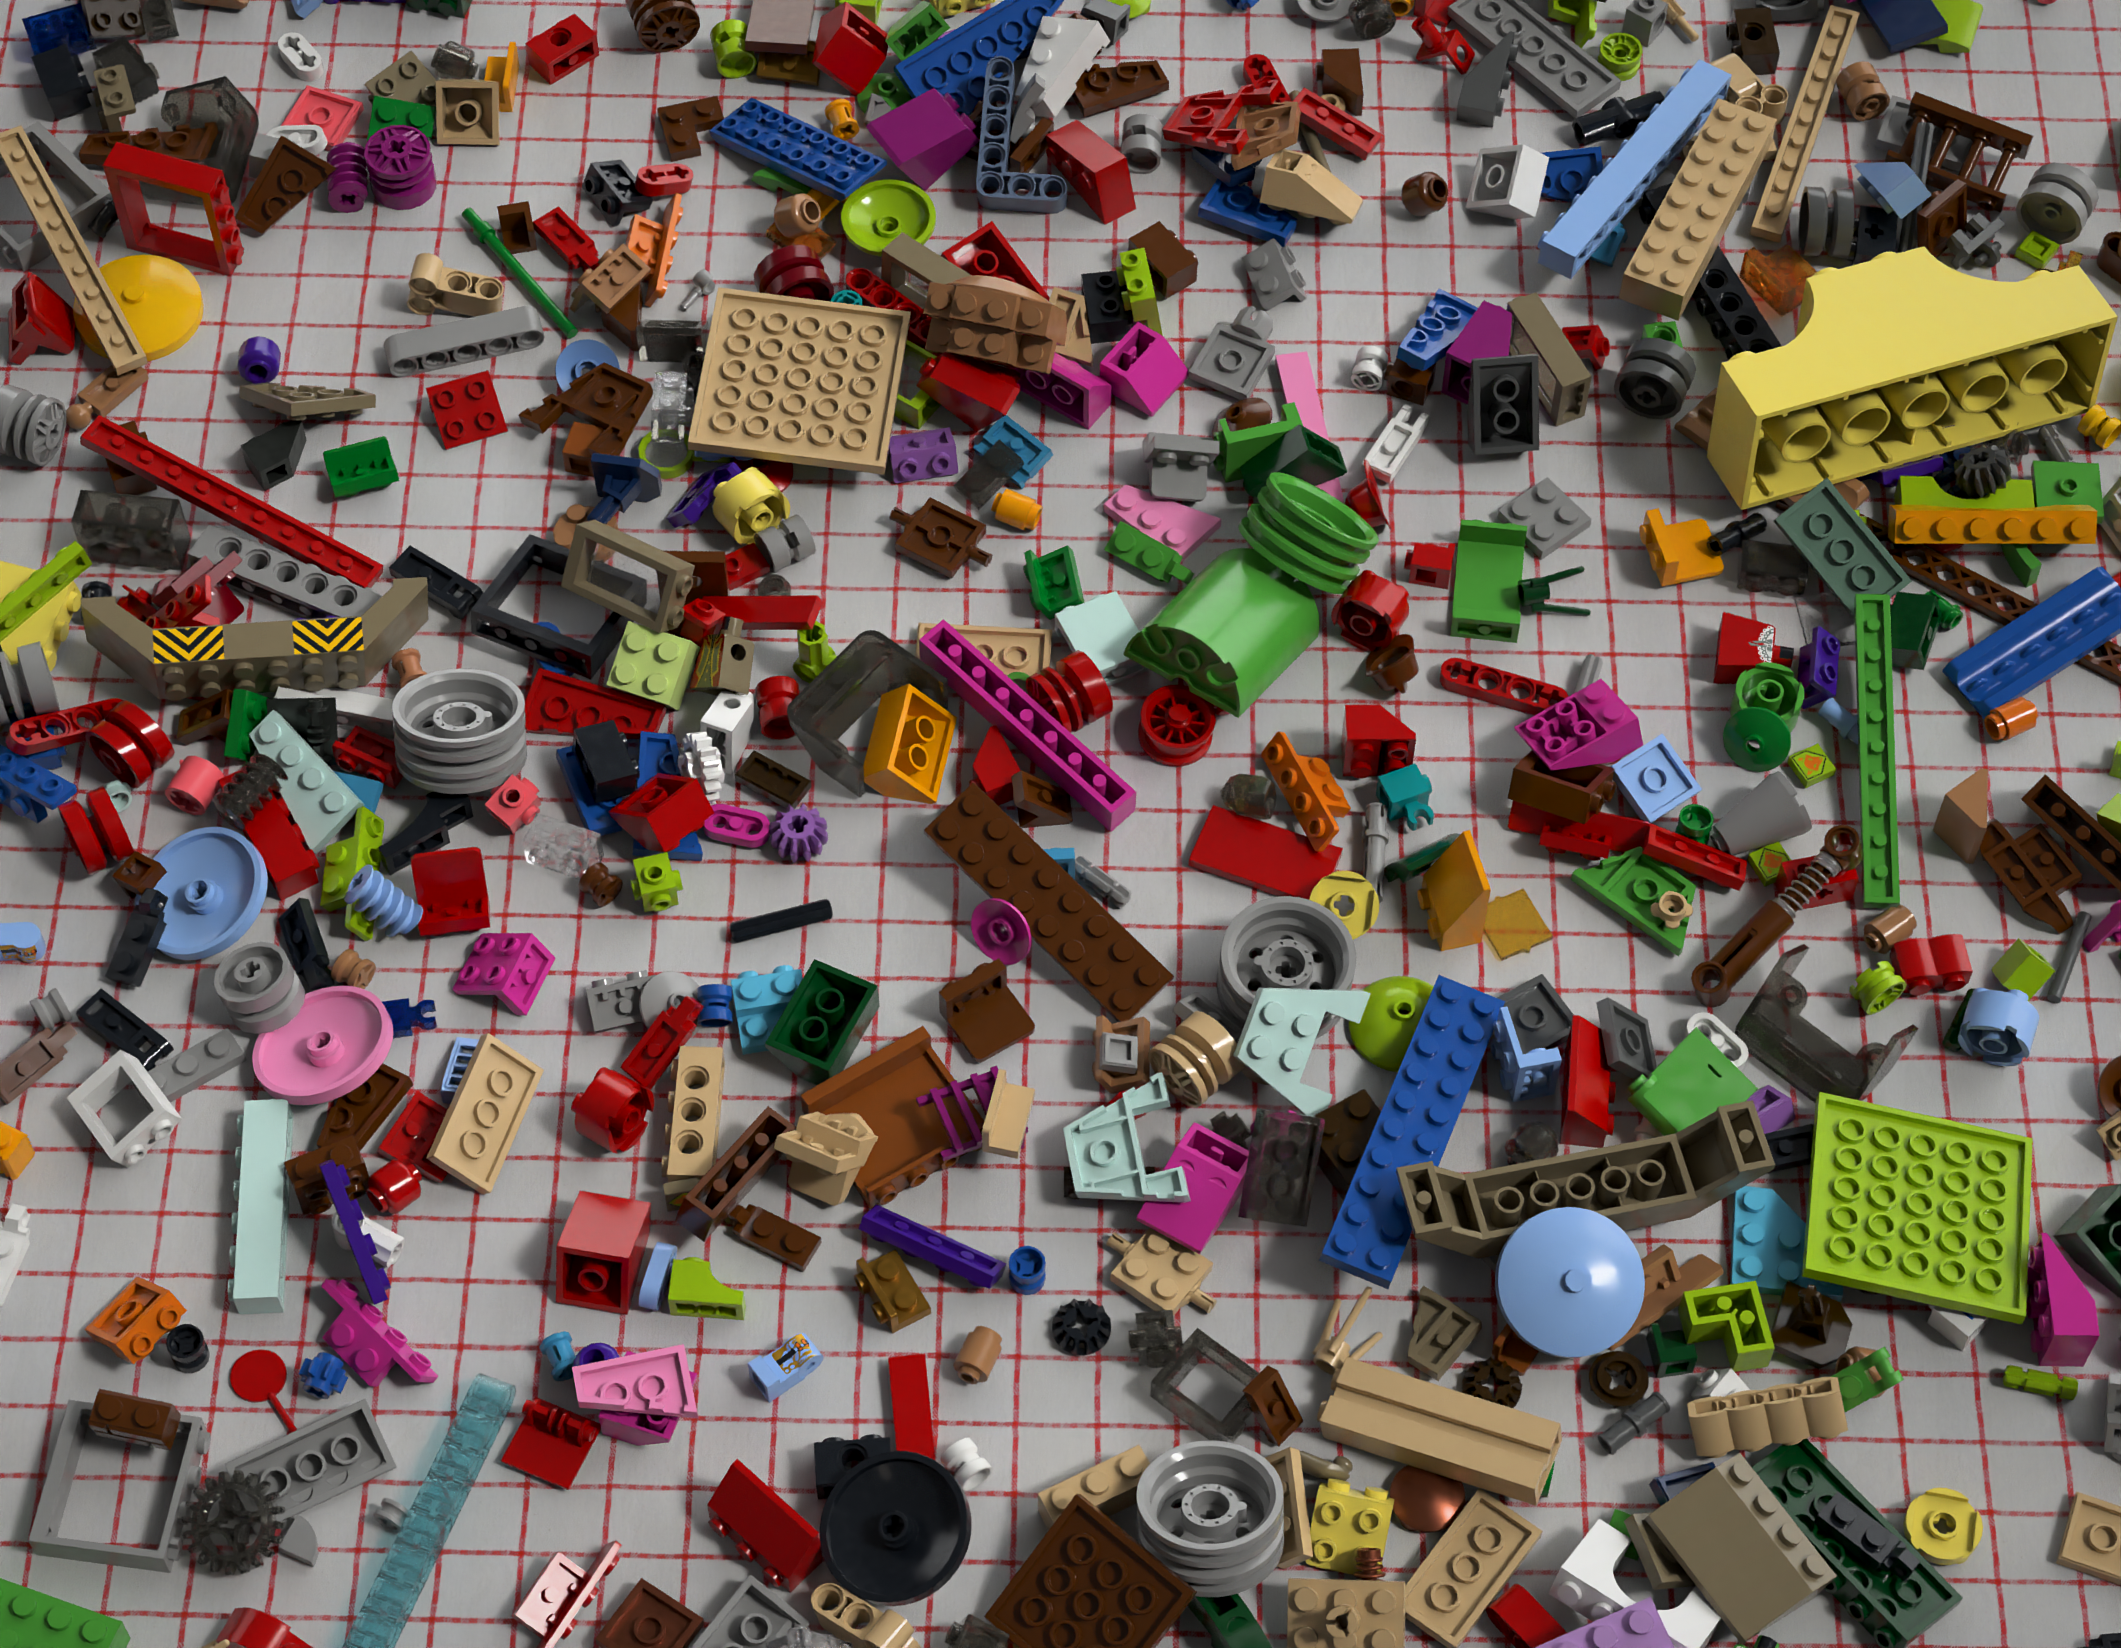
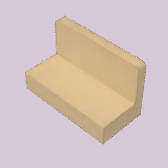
[982,1069,1035,1159]

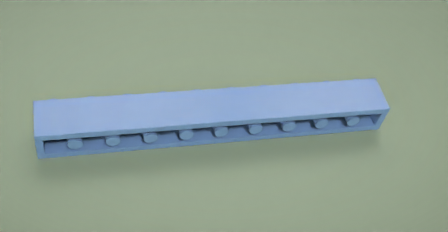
[1537,59,1732,279]

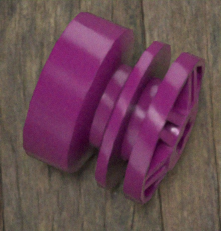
[364,125,436,210]

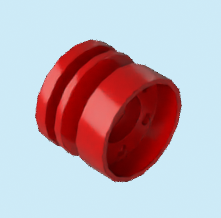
[1026,650,1113,733]

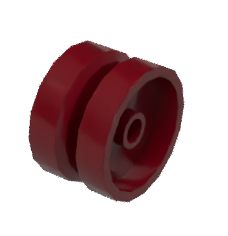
[754,245,834,302]

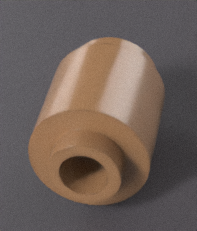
[1863,905,1917,954]
[953,1326,1002,1384]

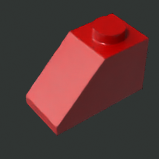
[969,725,1021,806]

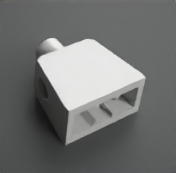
[700,691,755,775]

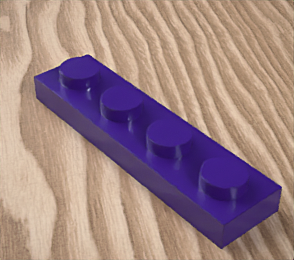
[318,1159,391,1305]
[859,1204,1006,1289]

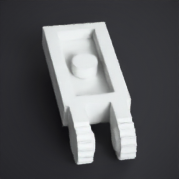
[1361,404,1430,484]

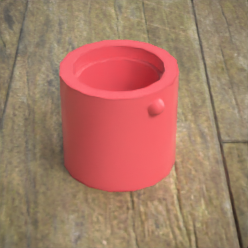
[165,756,224,815]

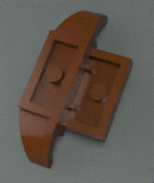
[1980,818,2082,935]

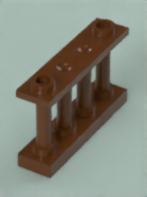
[1885,91,2033,213]

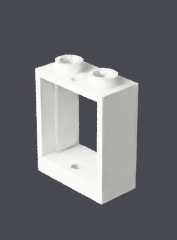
[67,1050,182,1168]

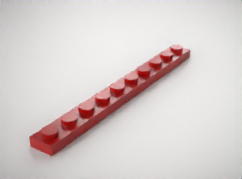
[80,415,384,588]

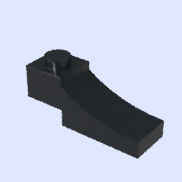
[378,791,474,875]

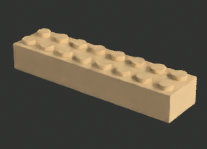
[1619,98,1777,321]

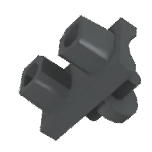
[1945,212,2005,269]

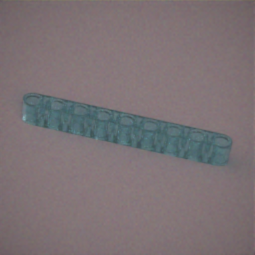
[342,1373,516,1648]

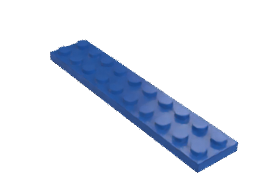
[1319,975,1505,1289]

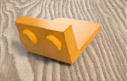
[1639,508,1724,587]

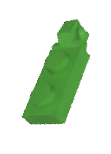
[1104,521,1195,585]

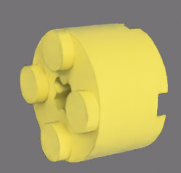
[713,467,790,545]

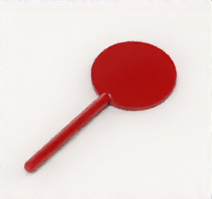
[230,1349,297,1433]

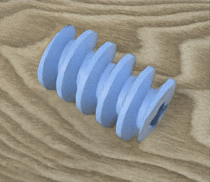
[344,864,423,938]

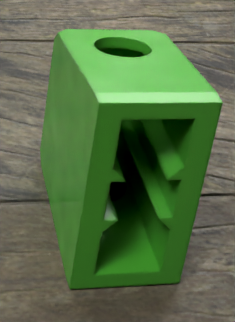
[885,0,950,61]

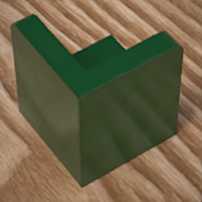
[1646,1323,1698,1378]

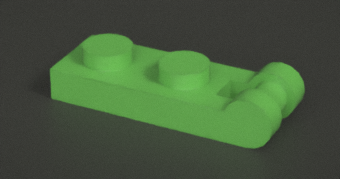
[1831,1346,1904,1412]

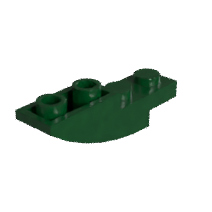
[1187,1594,1272,1648]

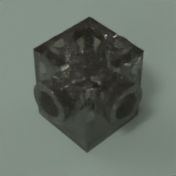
[1128,1310,1183,1368]

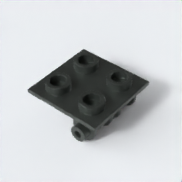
[267,697,338,766]

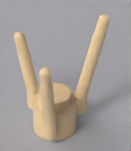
[1312,1286,1383,1375]

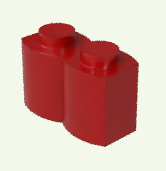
[1889,934,1973,996]

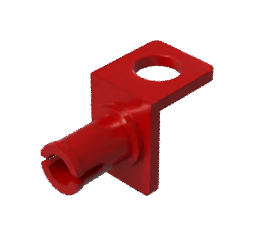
[1411,15,1475,75]

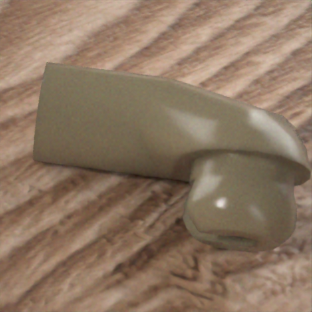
[1300,1451,1353,1481]

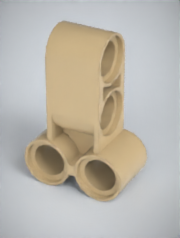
[1709,53,1788,125]
[407,253,504,317]
[811,1583,921,1648]

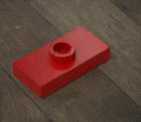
[726,542,770,591]

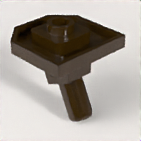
[1771,1281,1853,1369]

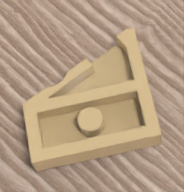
[1049,287,1094,367]

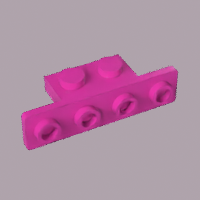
[321,1279,438,1387]

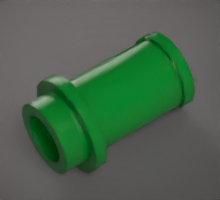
[1924,589,1963,629]

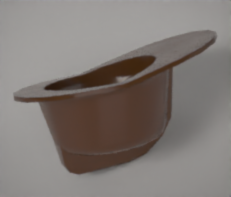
[1365,634,1419,694]

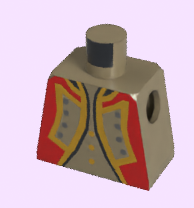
[690,616,755,696]

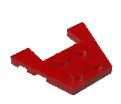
[1162,79,1282,155]

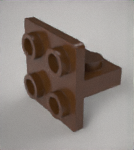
[284,1135,369,1215]

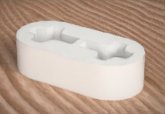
[278,32,324,82]

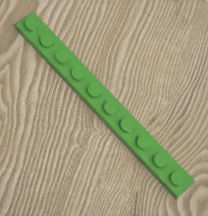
[1854,594,1900,909]

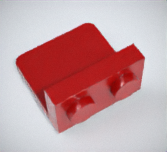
[411,847,490,936]

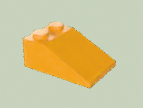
[1417,830,1491,951]

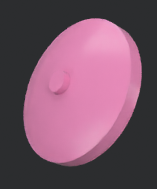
[252,986,393,1105]

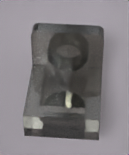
[1973,422,2030,466]

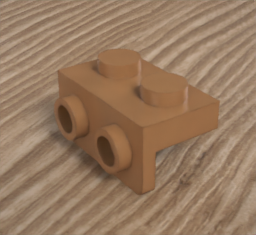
[1092,1015,1150,1094]

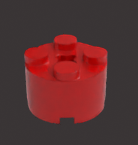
[1331,570,1409,651]
[571,1067,654,1153]

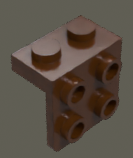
[939,958,1035,1063]

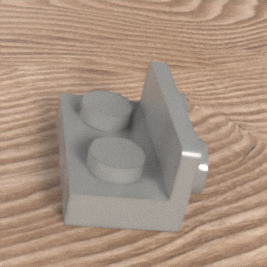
[586,970,655,1032]

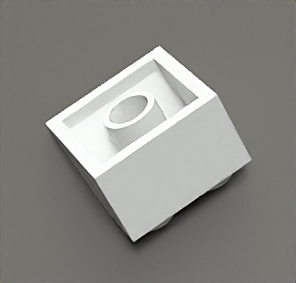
[1466,144,1549,219]

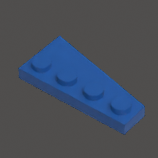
[1396,288,1478,371]
[632,731,703,861]

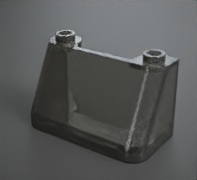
[139,76,259,205]

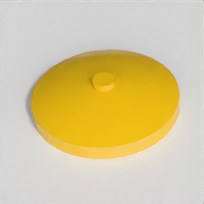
[73,255,204,362]

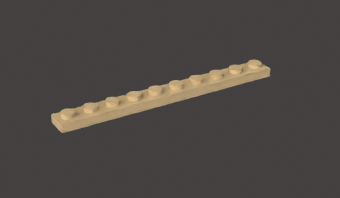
[1750,5,1860,243]
[0,125,148,375]

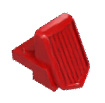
[8,271,76,365]

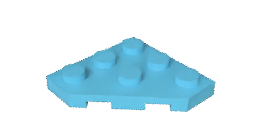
[1730,1186,1843,1302]

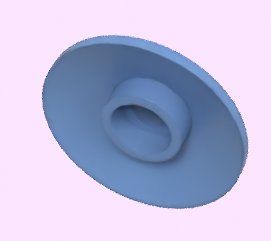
[555,339,620,392]

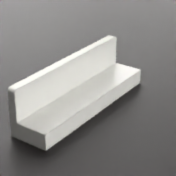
[274,687,395,739]

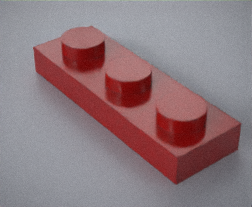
[1292,87,1382,161]
[1642,823,1747,891]

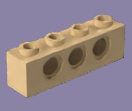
[662,1046,725,1182]

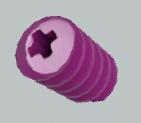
[326,142,368,213]

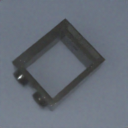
[1150,1328,1259,1442]

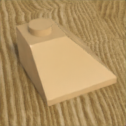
[436,79,500,145]

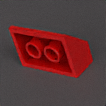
[1560,1015,1616,1148]
[707,1459,823,1593]

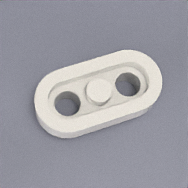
[266,125,328,155]
[1685,1012,1749,1071]

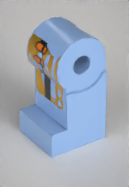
[0,922,46,963]
[748,1333,824,1403]

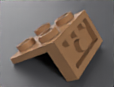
[569,244,651,314]

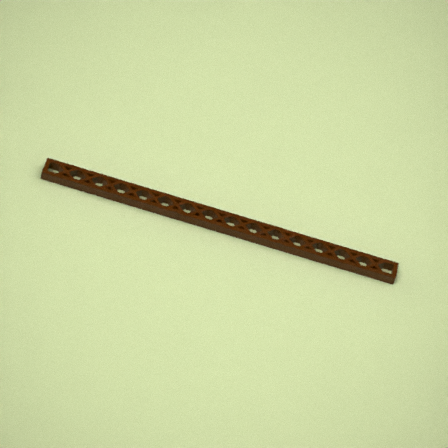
[1776,499,2121,686]

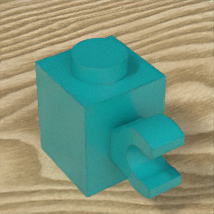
[1376,763,1434,831]

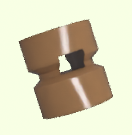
[1836,61,1890,121]

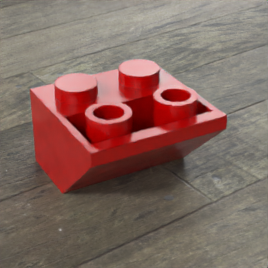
[812,2,888,97]
[1341,704,1416,778]

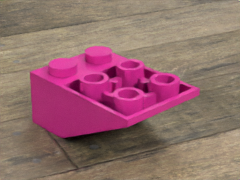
[1514,679,1643,771]
[1136,1122,1258,1255]
[2026,1233,2100,1367]

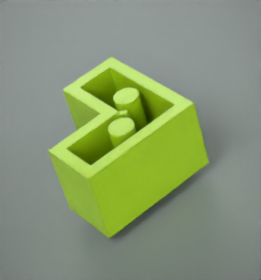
[1678,1281,1775,1372]

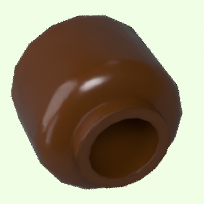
[1401,172,1448,216]

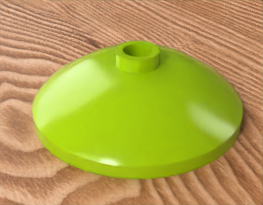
[841,179,936,257]
[1349,976,1434,1072]

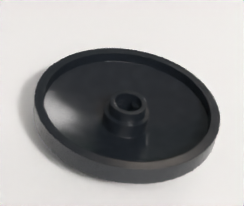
[820,1451,972,1606]

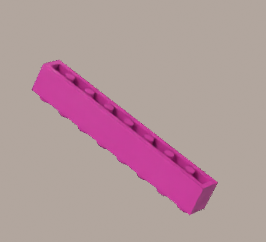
[919,619,1136,832]

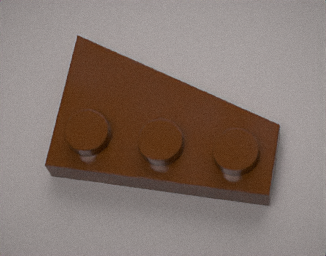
[316,1063,413,1152]

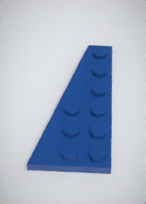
[893,0,1064,117]

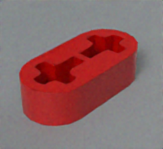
[635,163,694,197]

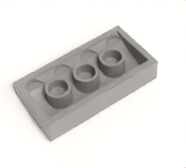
[225,1399,397,1534]
[691,1574,810,1648]

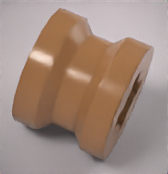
[331,949,376,989]

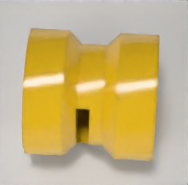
[2077,404,2121,449]

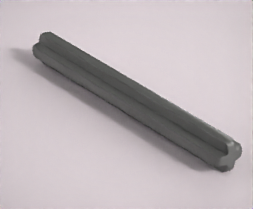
[1898,122,1934,253]

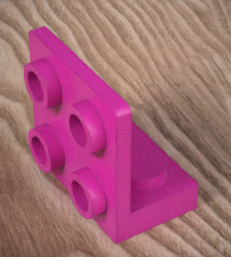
[453,933,555,1016]

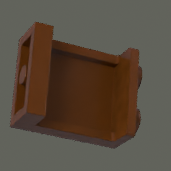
[965,100,1054,173]

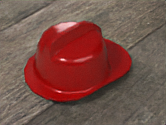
[1345,460,1391,529]

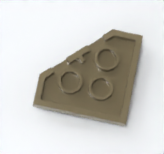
[239,382,376,420]

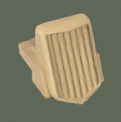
[774,1111,878,1206]

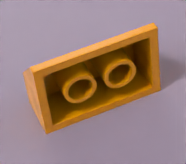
[860,683,957,804]

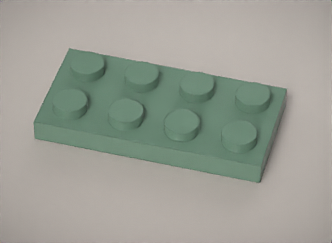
[1773,478,1912,619]

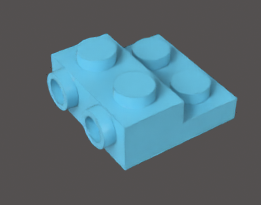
[731,965,803,1055]

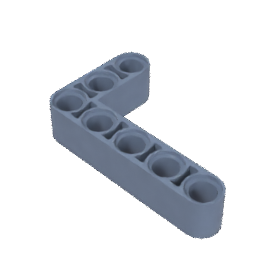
[976,56,1068,214]

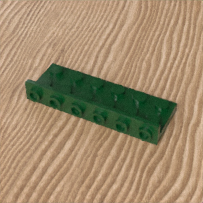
[1752,1438,1963,1648]

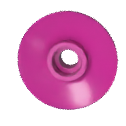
[971,898,1031,965]

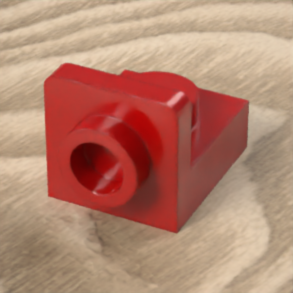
[1562,325,1610,369]
[680,598,726,647]

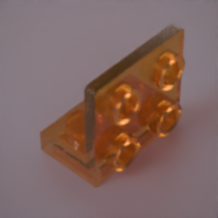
[1739,245,1817,317]

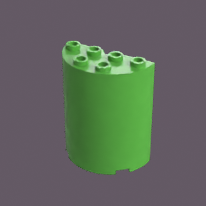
[1123,548,1320,718]

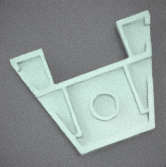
[1233,988,1371,1118]
[1063,1072,1191,1203]

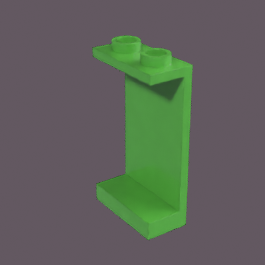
[1450,519,1527,643]

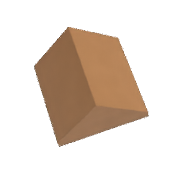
[1933,769,1988,864]

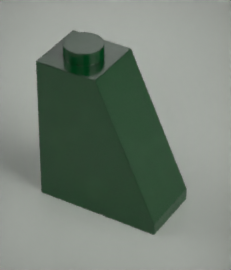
[1240,424,1347,497]

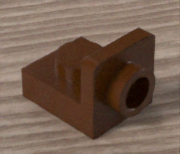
[112,851,167,898]

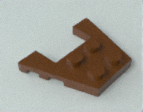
[518,362,654,457]

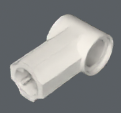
[332,1211,405,1268]

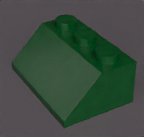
[765,959,880,1085]

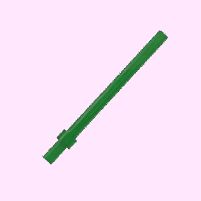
[462,208,578,339]

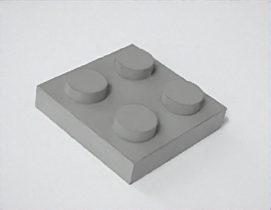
[1497,477,1591,560]

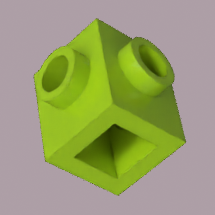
[630,852,683,912]

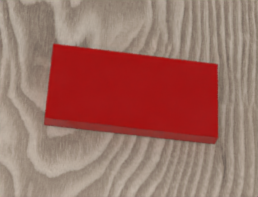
[1188,805,1343,900]

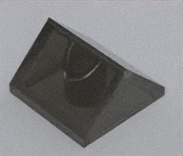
[636,319,708,363]

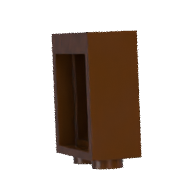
[1508,750,1616,824]

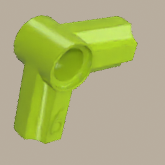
[792,621,865,697]

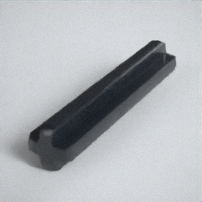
[730,899,833,942]

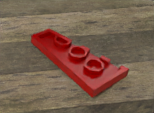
[525,668,667,739]

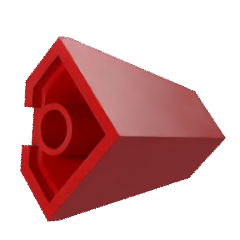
[916,352,1020,432]

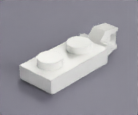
[0,1203,31,1307]

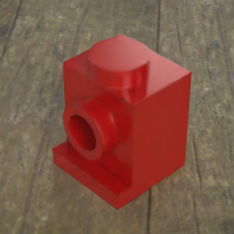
[1404,543,1455,589]

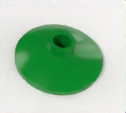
[1723,707,1791,772]

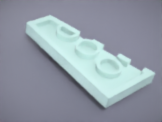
[249,710,365,854]

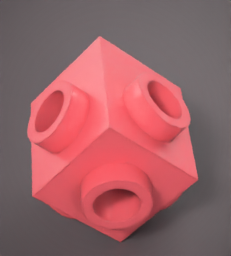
[484,774,541,834]

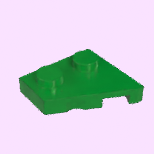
[224,689,271,762]

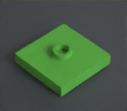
[2031,460,2104,524]

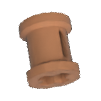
[391,648,427,688]

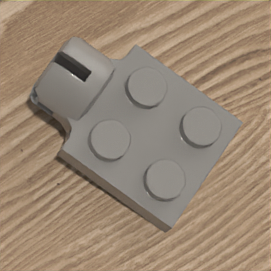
[1189,306,1275,400]

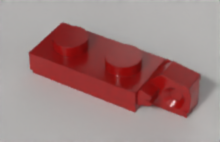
[533,207,600,272]
[620,996,704,1090]

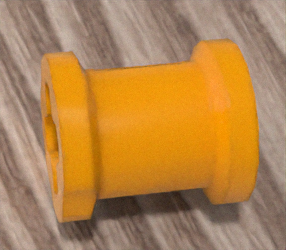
[824,99,860,141]

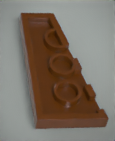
[79,121,219,166]

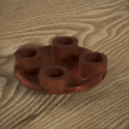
[1389,1465,1465,1532]

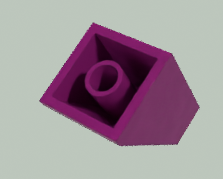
[865,88,980,191]
[1441,300,1512,405]

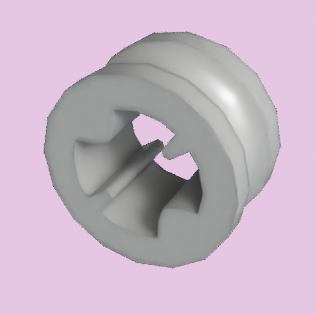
[373,1498,412,1533]

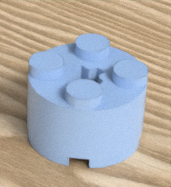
[1958,988,2039,1066]

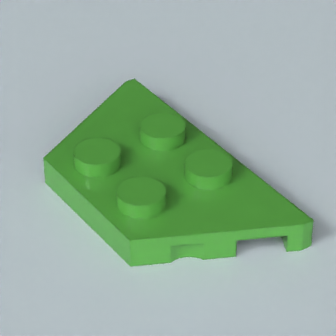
[1571,846,1696,957]

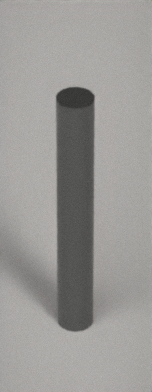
[2047,911,2092,1003]

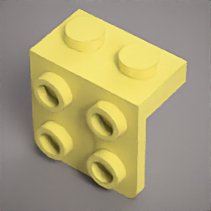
[1305,1479,1395,1575]

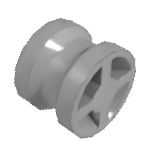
[30,988,72,1030]

